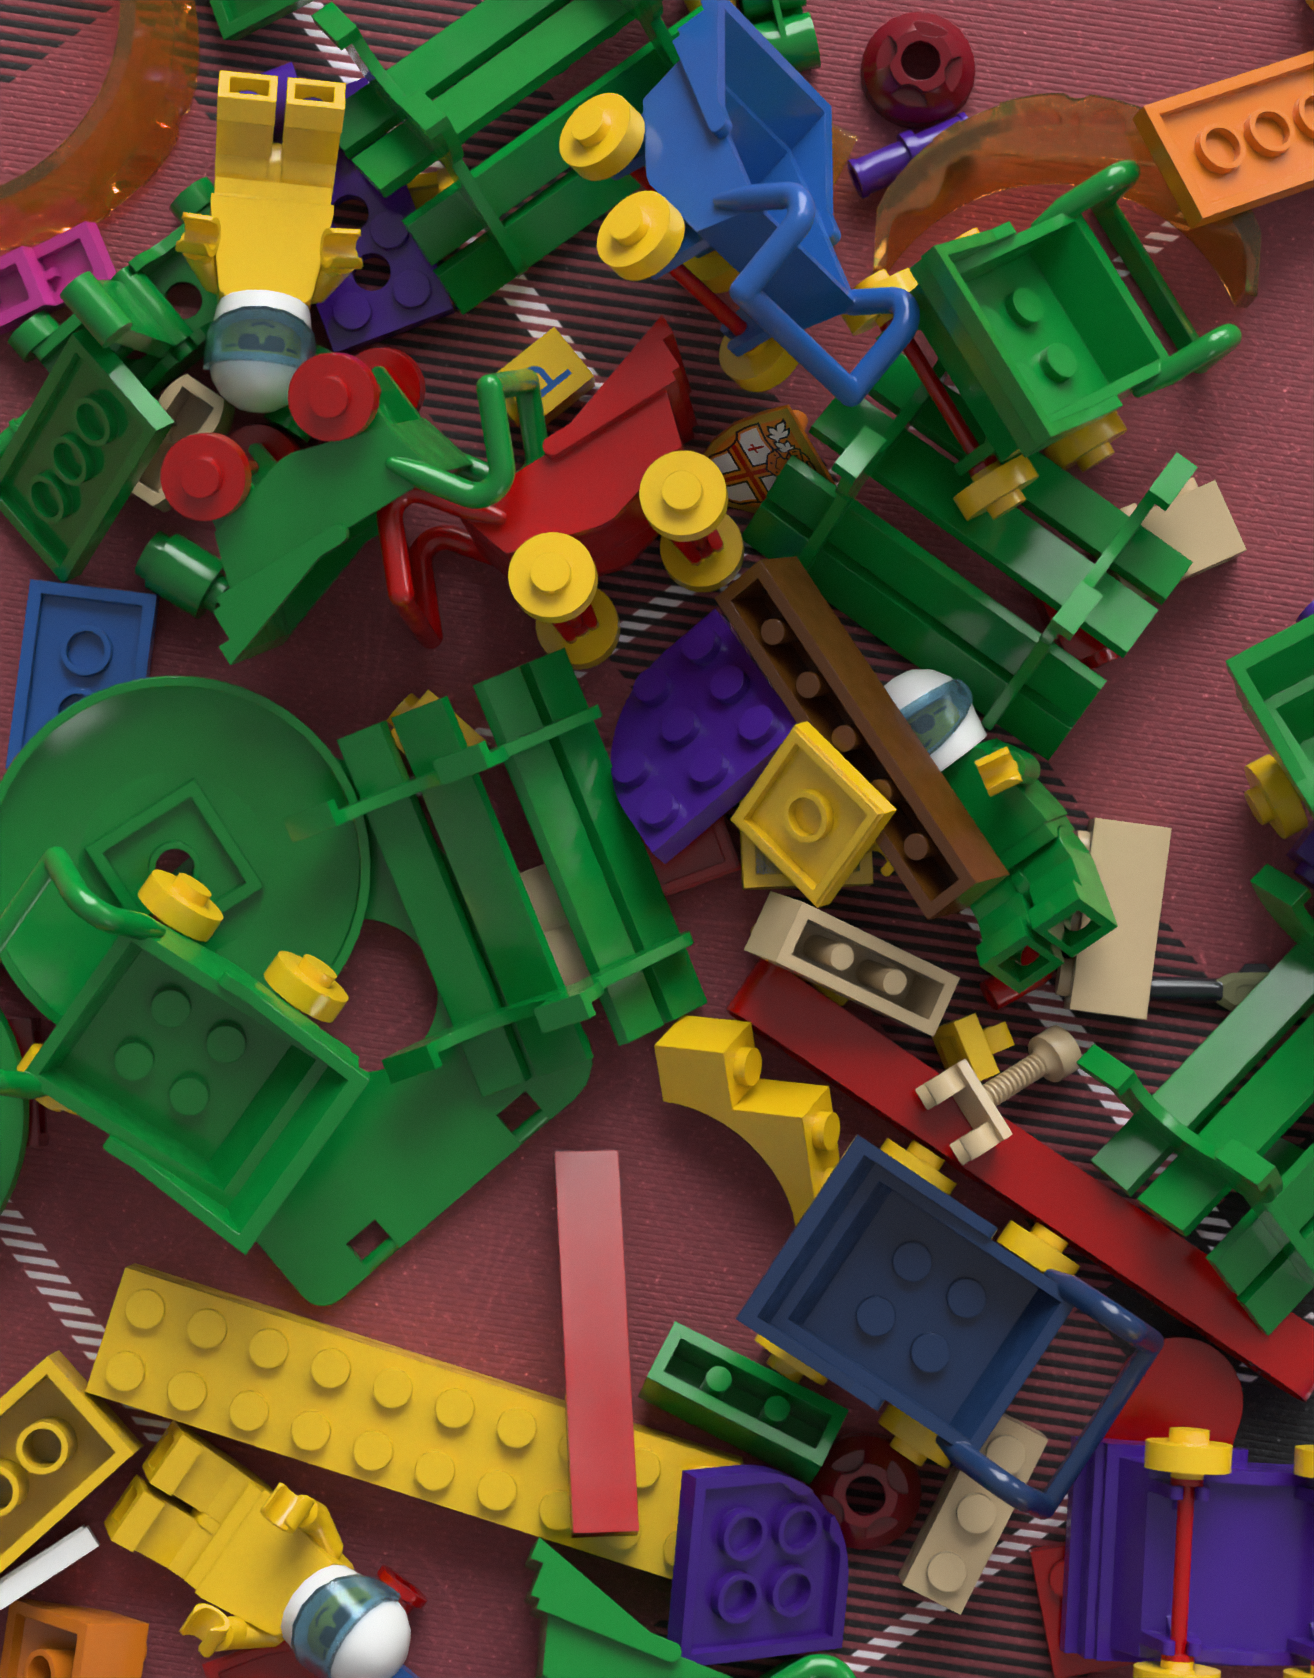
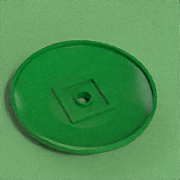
[0,675,371,1025]

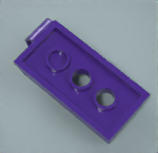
[239,62,455,354]

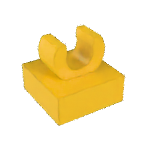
[932,1013,1015,1081]

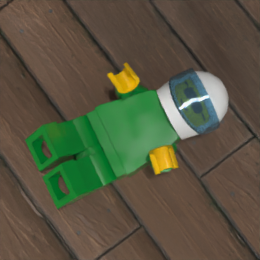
[866,669,1118,994]

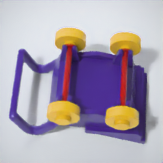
[1060,1427,1314,1678]

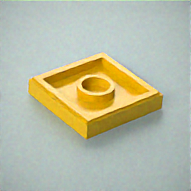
[730,721,897,908]

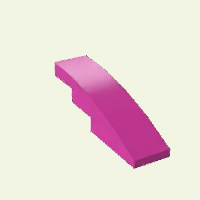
[0,221,116,335]

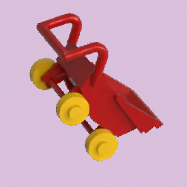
[376,315,744,670]

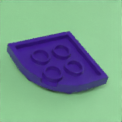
[611,609,797,864]
[667,1465,849,1666]

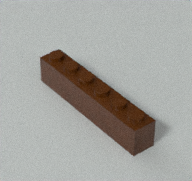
[715,556,1010,920]

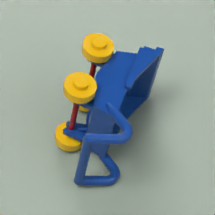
[559,0,920,407]

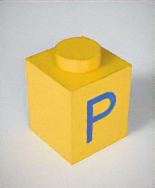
[497,327,595,427]

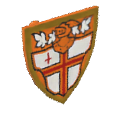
[702,404,836,513]

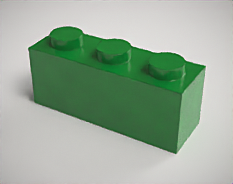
[638,1321,849,1485]

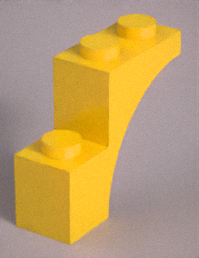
[654,1015,840,1226]

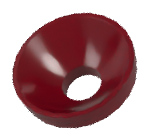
[860,12,976,129]
[805,1431,922,1550]

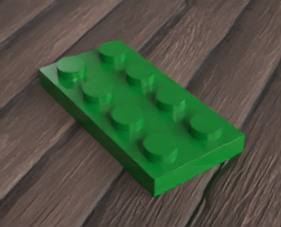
[0,328,175,583]

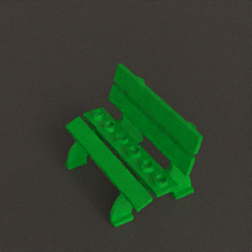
[311,0,704,315]
[742,353,1198,761]
[283,647,708,1097]
[1077,863,1314,1336]

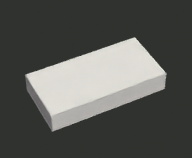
[0,1524,100,1610]

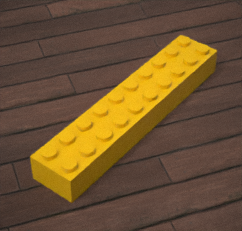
[85,1263,744,1579]

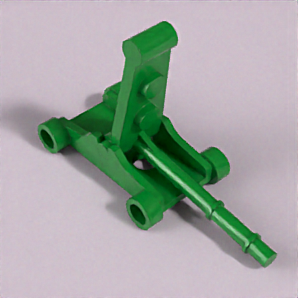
[0,177,217,459]

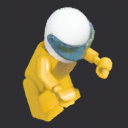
[175,70,363,413]
[103,1420,411,1678]

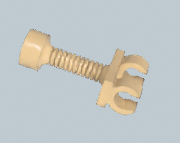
[915,1025,1082,1166]

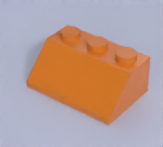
[0,1598,149,1678]

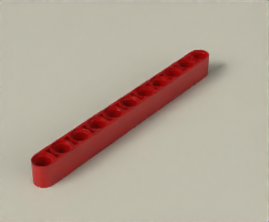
[725,958,1314,1403]

